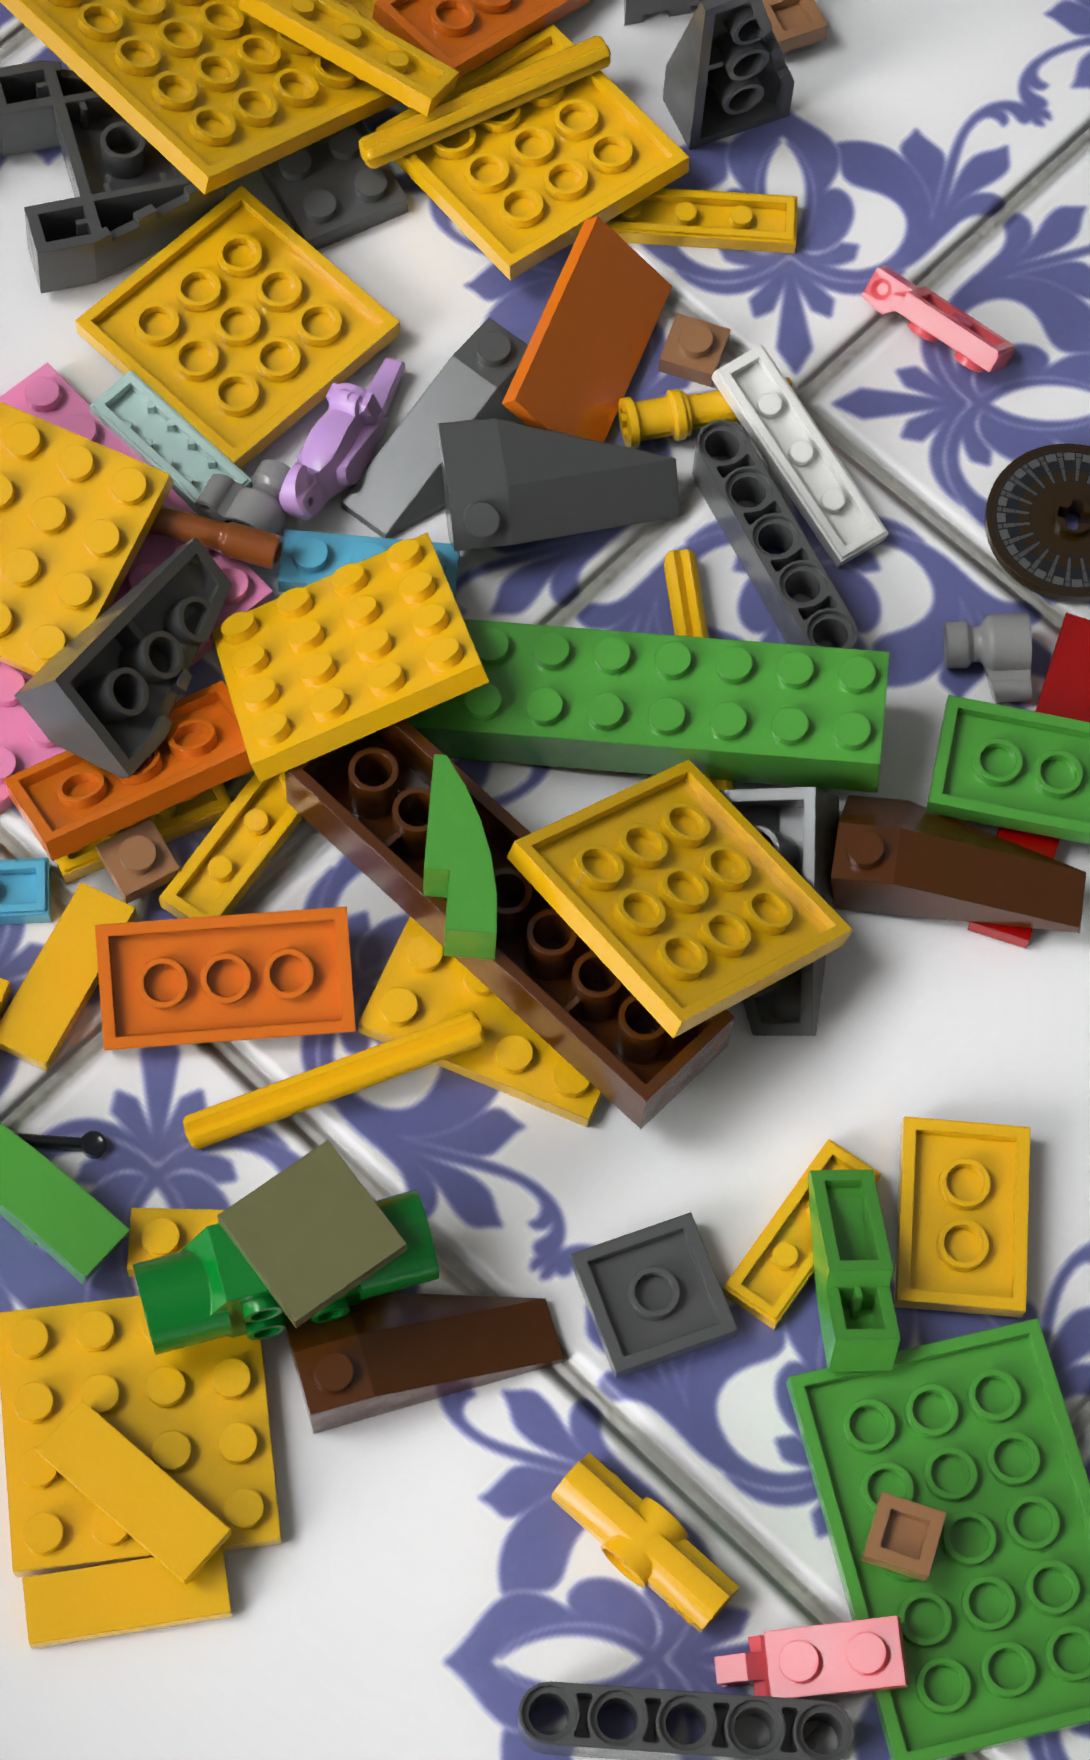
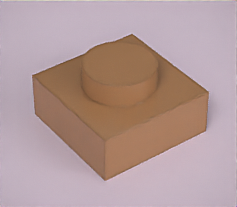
[762,0,828,53]
[658,313,731,387]
[96,817,180,904]
[861,1492,946,1582]

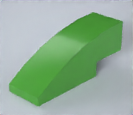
[423,754,497,960]
[0,1123,130,1285]
[808,1170,901,1372]

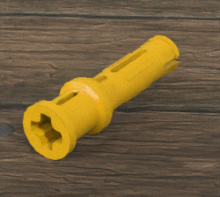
[618,377,795,448]

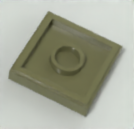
[217,1140,407,1328]

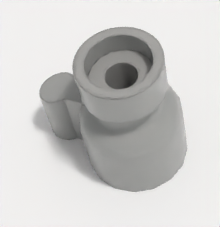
[195,459,291,534]
[943,613,1032,702]

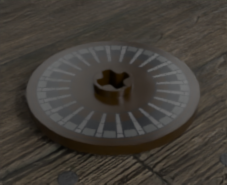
[985,443,1090,602]

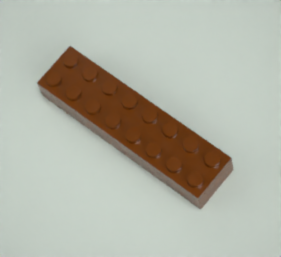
[285,719,735,1129]

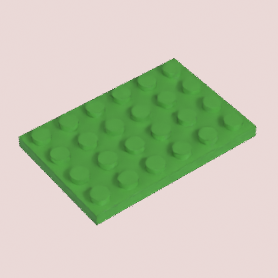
[786,1318,1090,1760]

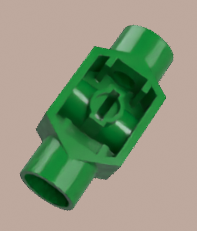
[133,1190,439,1355]

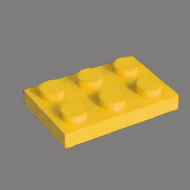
[894,1116,1030,1318]

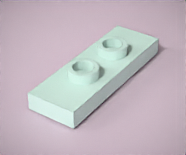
[89,370,252,519]

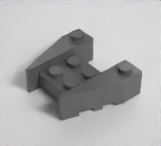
[0,60,225,293]

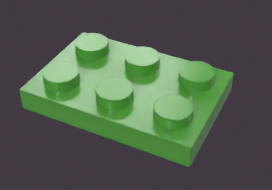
[926,695,1090,845]

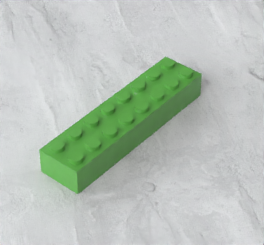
[405,619,890,793]

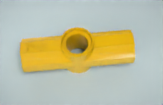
[551,1452,739,1634]

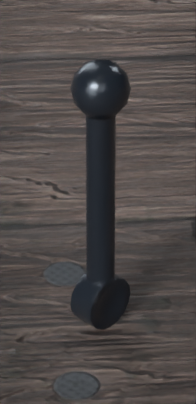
[15,1131,107,1159]

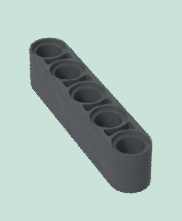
[692,420,858,649]
[517,1681,855,1760]

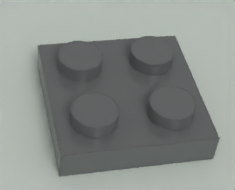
[259,121,408,250]
[570,1212,738,1379]

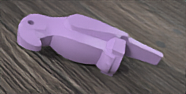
[279,358,405,520]

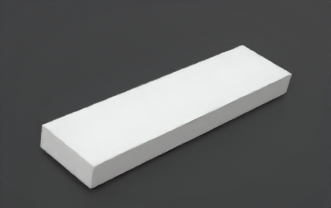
[711,344,889,568]

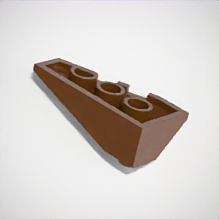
[831,795,1086,933]
[285,1292,564,1434]

